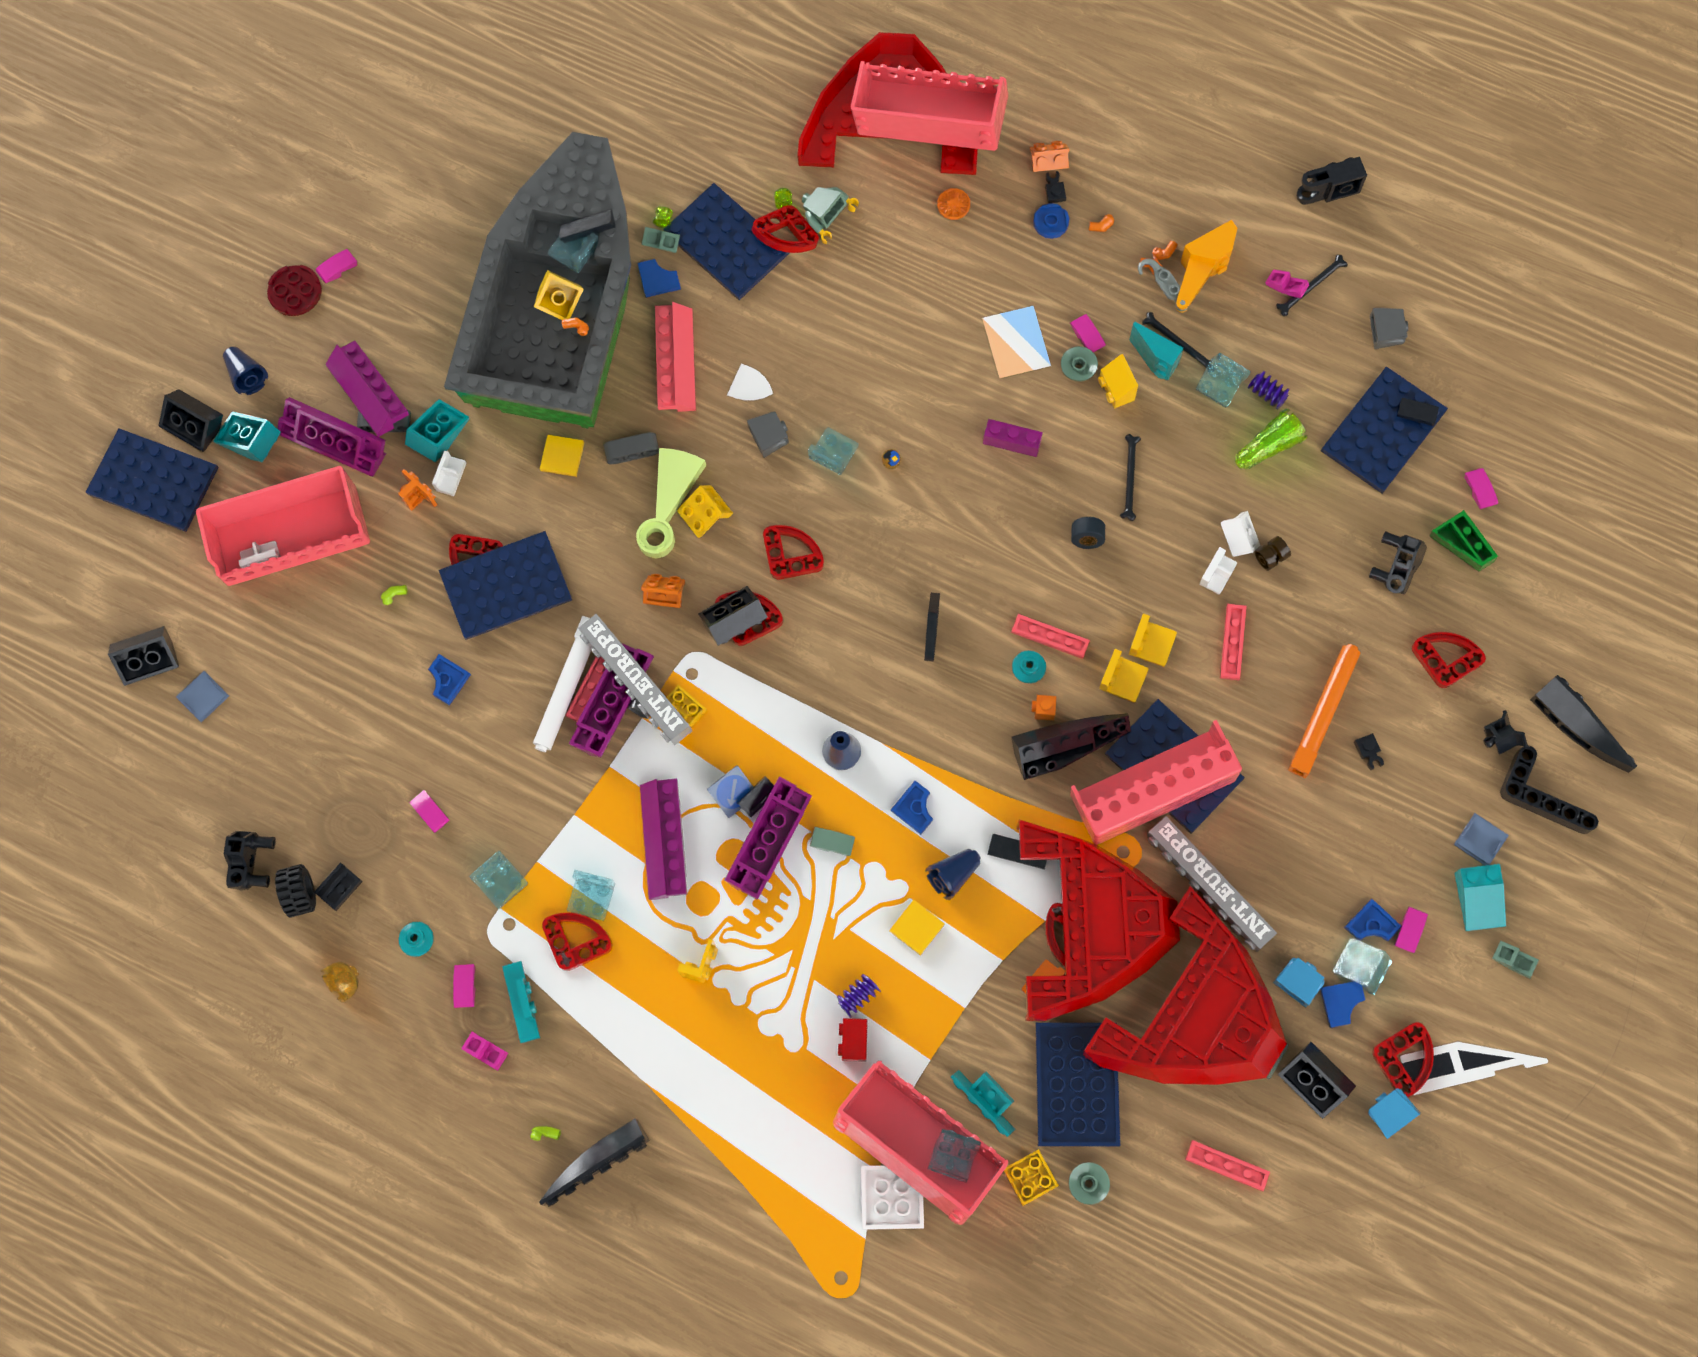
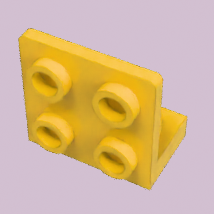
[677,485,733,538]
[1128,614,1177,667]
[1099,649,1149,703]
[677,938,718,983]

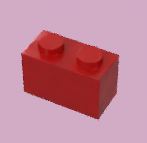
[838,1018,868,1062]

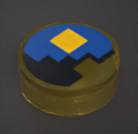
[882,449,901,469]

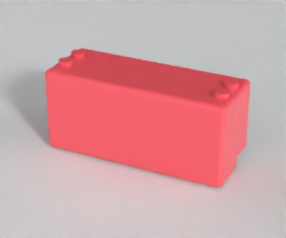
[851,61,1008,151]
[196,466,370,586]
[1070,720,1242,845]
[833,1061,1008,1225]

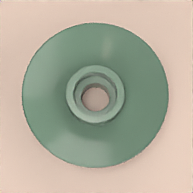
[1061,346,1098,381]
[1069,1162,1110,1205]

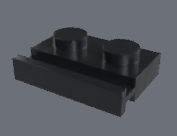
[314,862,363,911]

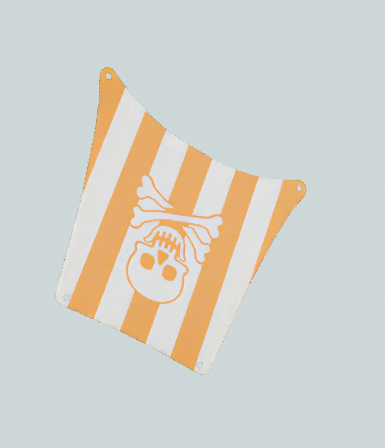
[487,652,1142,1298]

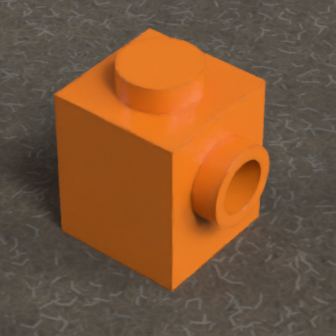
[1032,695,1056,721]

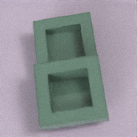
[642,227,680,253]
[810,827,855,856]
[1492,941,1539,979]

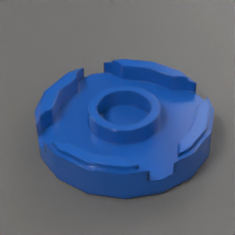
[1033,203,1070,239]

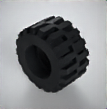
[275,864,316,918]

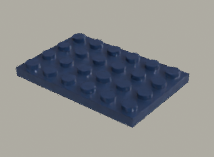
[663,183,790,300]
[1321,366,1448,494]
[85,428,219,532]
[439,531,572,640]
[1105,699,1245,834]
[1035,1023,1120,1147]

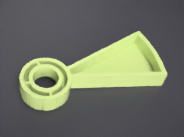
[636,448,706,558]

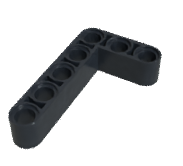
[1500,745,1599,834]

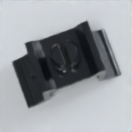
[1483,710,1528,755]

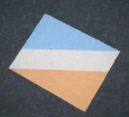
[982,306,1051,378]

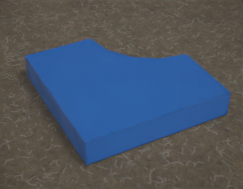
[638,259,681,298]
[428,654,471,706]
[891,781,933,835]
[1344,899,1402,941]
[1320,980,1365,1028]

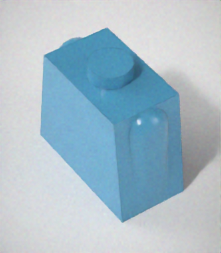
[1273,958,1325,1008]
[1368,1088,1421,1139]

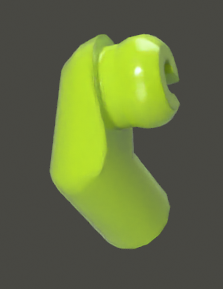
[381,585,407,605]
[530,1126,561,1141]

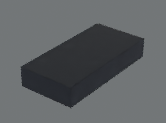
[1397,397,1439,426]
[737,776,774,817]

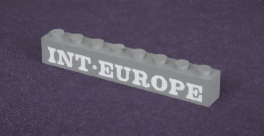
[579,614,693,746]
[1147,816,1277,952]

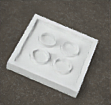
[861,1166,924,1230]

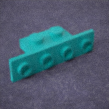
[502,961,540,1044]
[950,1070,1016,1137]

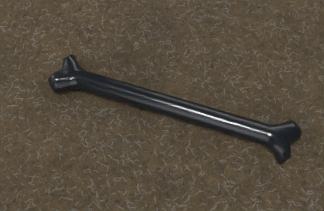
[1276,254,1348,316]
[1142,312,1218,373]
[1120,434,1141,521]

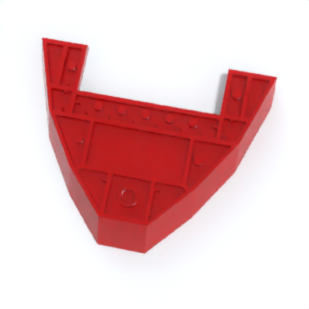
[798,32,978,175]
[1017,819,1180,1021]
[1083,886,1287,1085]

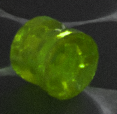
[774,188,793,209]
[653,206,673,228]

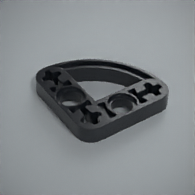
[924,592,940,662]

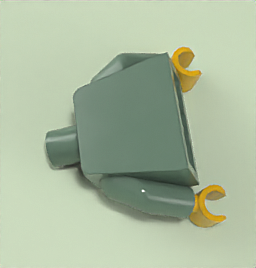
[802,187,859,244]

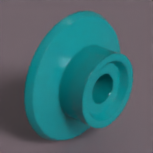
[1012,650,1046,683]
[399,922,434,957]

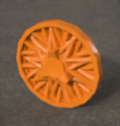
[937,188,970,220]

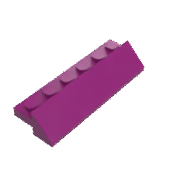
[325,341,409,437]
[277,397,386,477]
[569,643,654,758]
[724,776,812,900]
[640,778,687,900]

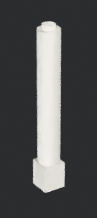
[533,616,593,752]

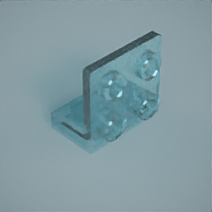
[548,232,598,273]
[1196,352,1251,408]
[808,427,859,475]
[469,851,528,909]
[567,870,615,921]
[1333,938,1392,995]
[928,1129,981,1183]

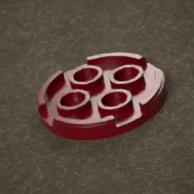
[267,265,322,316]

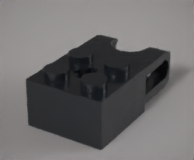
[1296,156,1367,205]

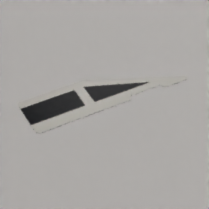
[1400,1042,1548,1095]

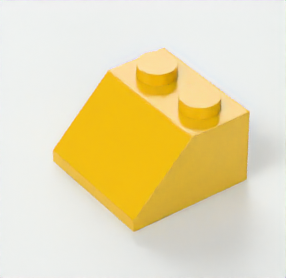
[534,270,584,320]
[1098,354,1138,409]

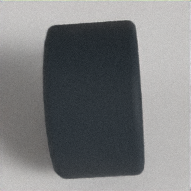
[1071,517,1106,549]

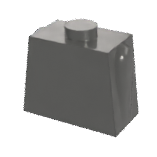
[1370,308,1408,349]
[747,411,789,458]

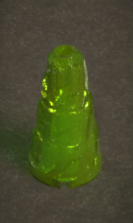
[1235,408,1308,470]

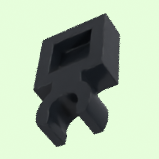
[1045,171,1066,204]
[1354,733,1384,770]

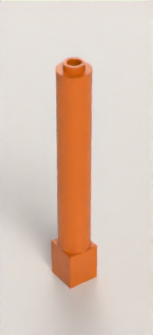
[1287,644,1361,778]

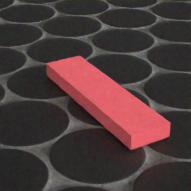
[1220,604,1247,681]
[1011,614,1090,659]
[565,656,606,722]
[1185,1140,1270,1192]

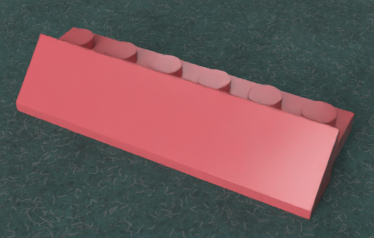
[655,302,696,412]

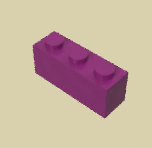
[983,419,1043,457]

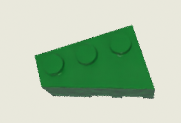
[1430,510,1498,572]

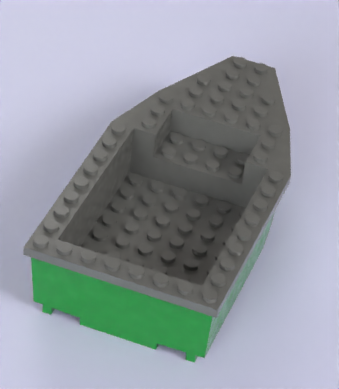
[444,132,631,429]

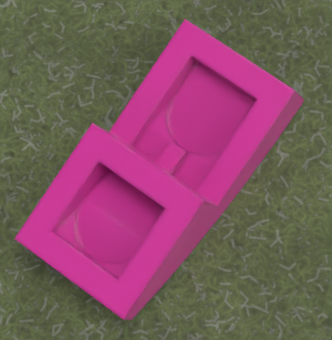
[316,249,357,283]
[1265,269,1309,298]
[1070,314,1106,352]
[1464,468,1498,509]
[409,790,450,833]
[1394,906,1428,953]
[453,964,476,1008]
[461,1032,509,1071]

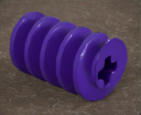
[1247,371,1289,410]
[837,974,881,1018]

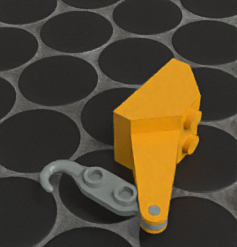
[1138,220,1238,313]

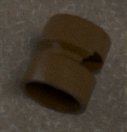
[1254,536,1291,571]

